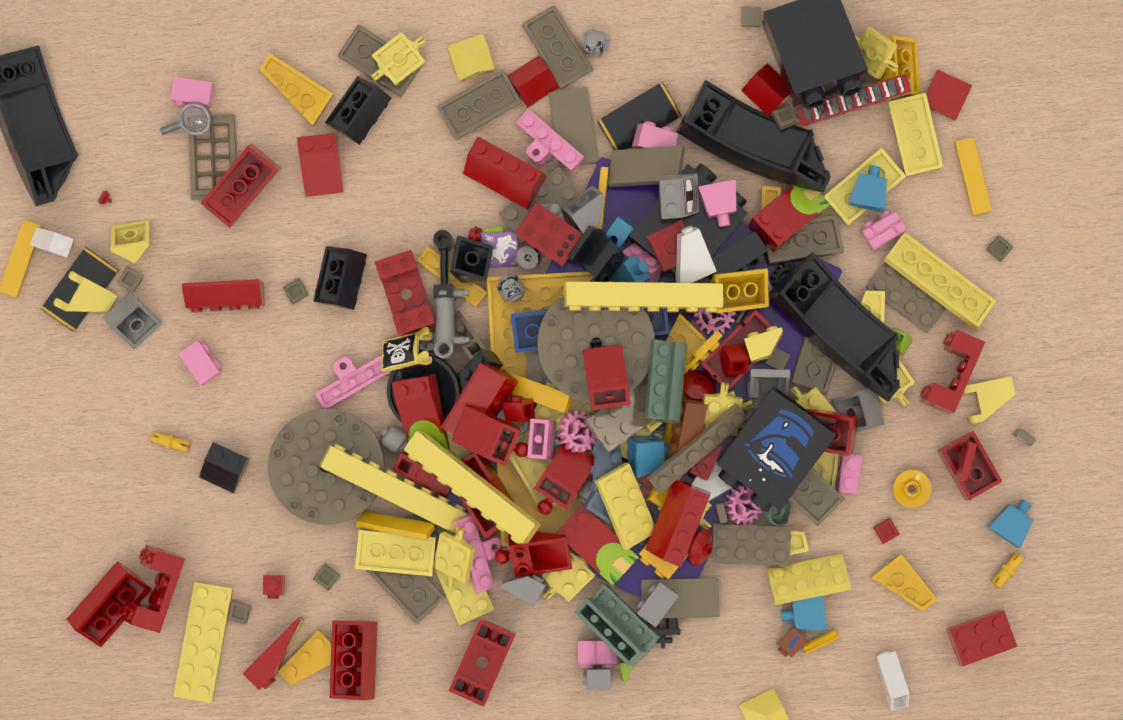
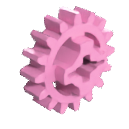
[694,309,736,334]
[557,410,596,453]
[724,484,763,525]

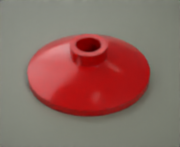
[683,369,716,401]
[689,528,713,566]

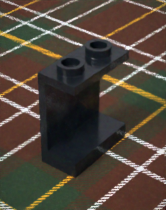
[568,226,626,282]

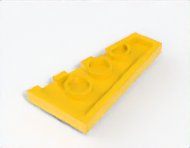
[259,53,334,126]

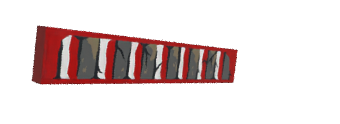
[796,74,912,127]

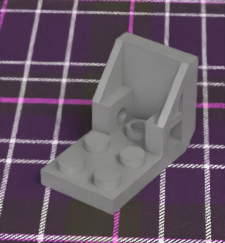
[747,369,790,419]

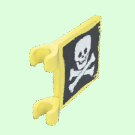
[381,327,433,373]

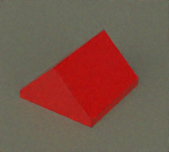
[507,56,559,108]
[741,63,789,116]

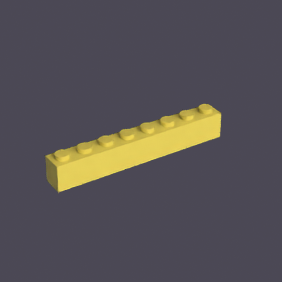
[564,282,723,313]
[404,431,541,544]
[319,444,468,534]

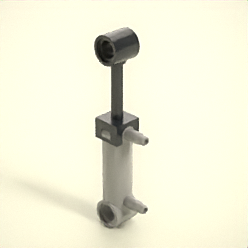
[433,230,470,361]

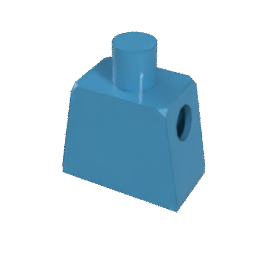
[848,165,887,213]
[606,216,635,250]
[611,255,650,283]
[627,435,669,478]
[987,499,1033,548]
[781,596,827,631]

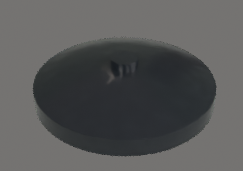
[387,354,462,422]

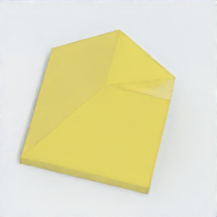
[447,34,495,82]
[110,220,150,263]
[739,688,789,720]

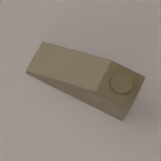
[454,311,487,360]

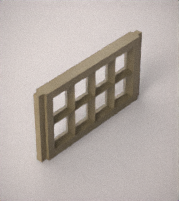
[188,114,236,200]

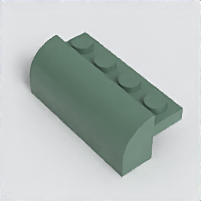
[644,340,687,424]
[574,584,661,667]

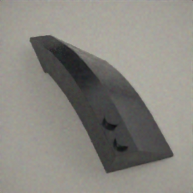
[0,45,79,206]
[676,80,831,193]
[769,252,900,401]

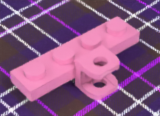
[516,109,585,172]
[315,355,391,409]
[453,514,502,594]

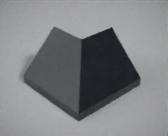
[450,235,493,283]

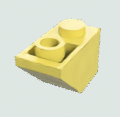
[744,326,783,363]

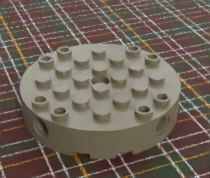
[537,294,655,402]
[268,409,385,524]

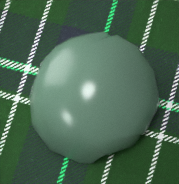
[763,501,791,527]

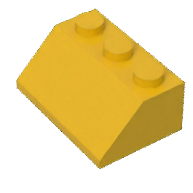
[878,35,920,97]
[710,268,769,313]

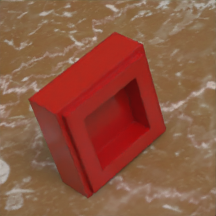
[873,518,900,544]

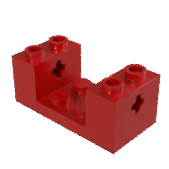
[375,250,435,336]
[920,330,985,414]
[121,545,185,633]
[448,618,516,707]

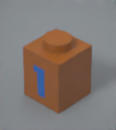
[776,627,808,657]

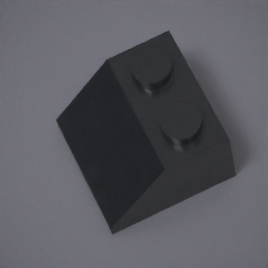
[199,442,250,494]

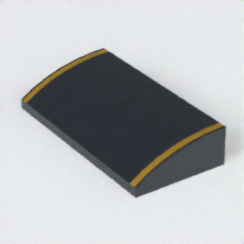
[597,82,682,150]
[40,247,119,332]

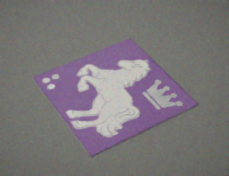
[481,232,518,268]

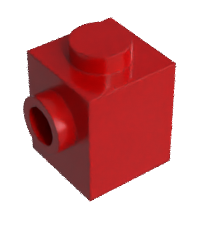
[721,343,749,376]
[503,395,535,422]
[263,575,285,599]

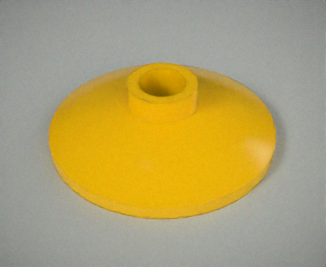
[893,470,932,508]

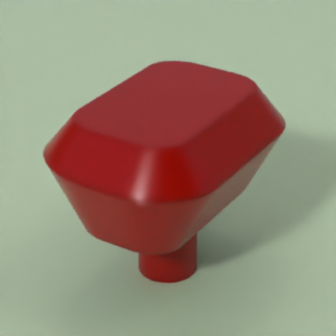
[98,190,112,204]

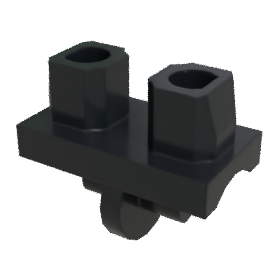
[647,618,681,649]

